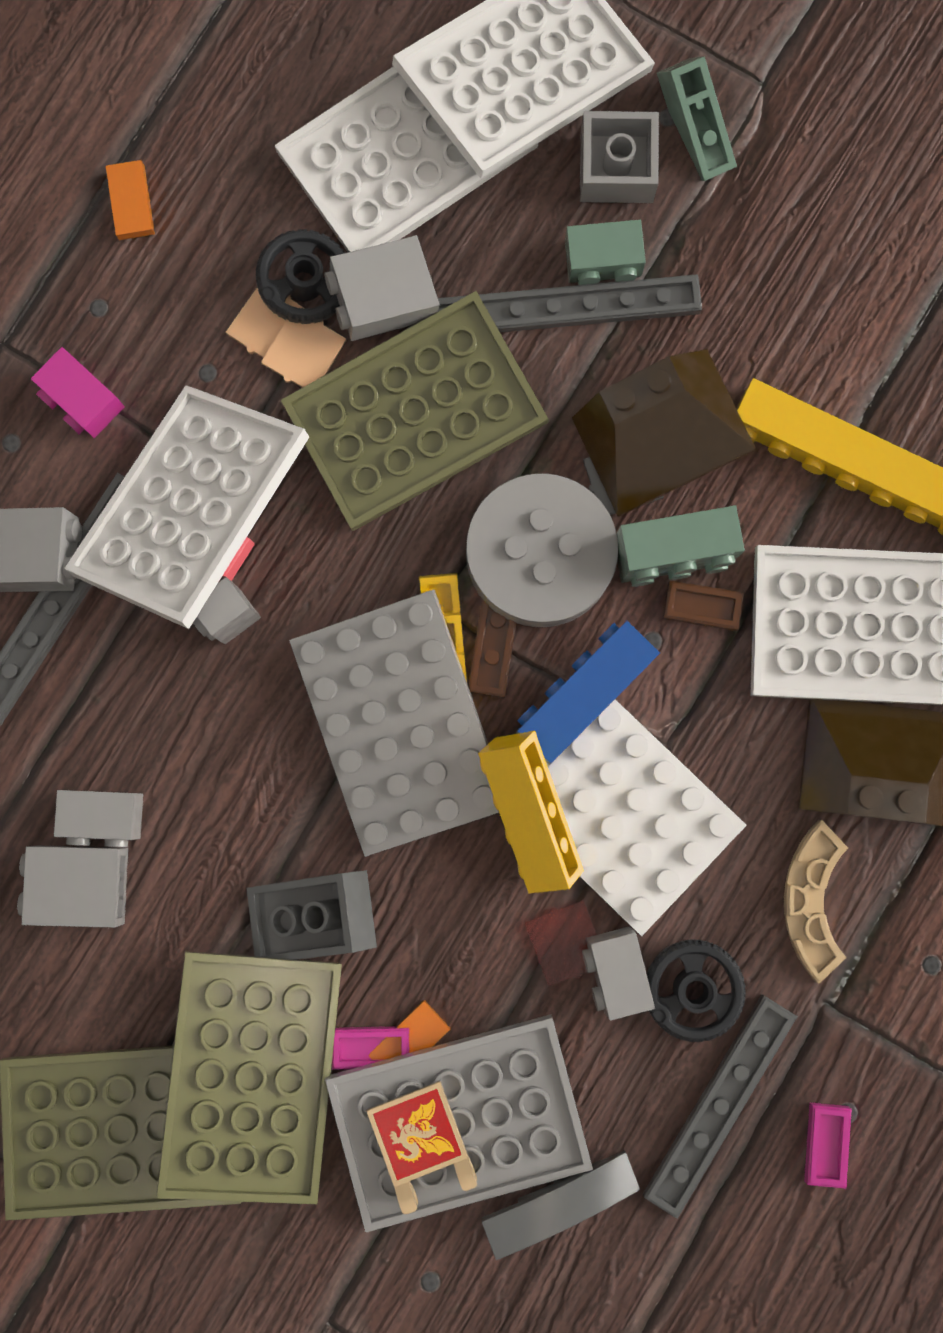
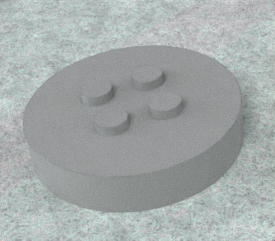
[466,474,618,627]

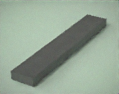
[643,994,798,1219]

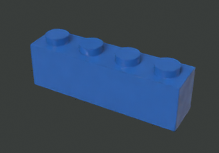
[516,621,660,765]

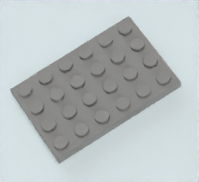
[289,590,499,857]
[325,1014,593,1232]

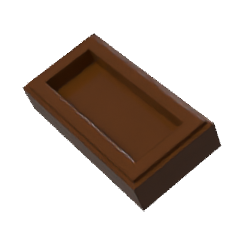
[662,581,744,631]

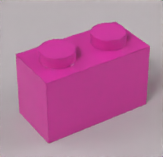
[31,347,125,438]

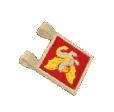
[366,1081,477,1214]

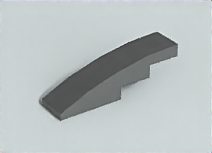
[482,1151,640,1260]

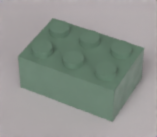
[616,505,745,587]

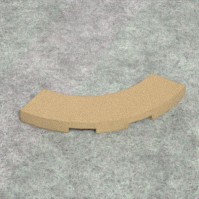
[784,820,848,984]

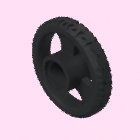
[256,229,345,324]
[647,939,746,1042]

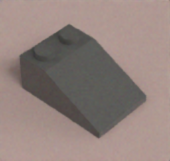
[247,870,377,960]

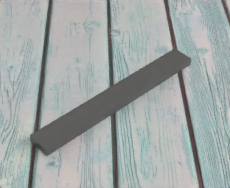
[408,274,702,332]
[0,472,125,727]

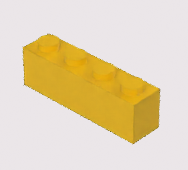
[478,731,584,894]

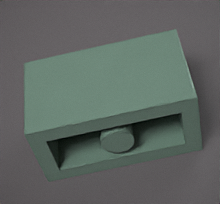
[565,220,646,285]

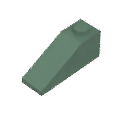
[657,56,737,181]

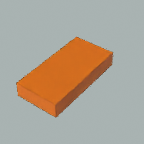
[106,160,155,240]
[368,1000,450,1060]

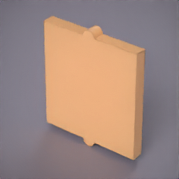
[226,288,305,358]
[261,319,346,388]

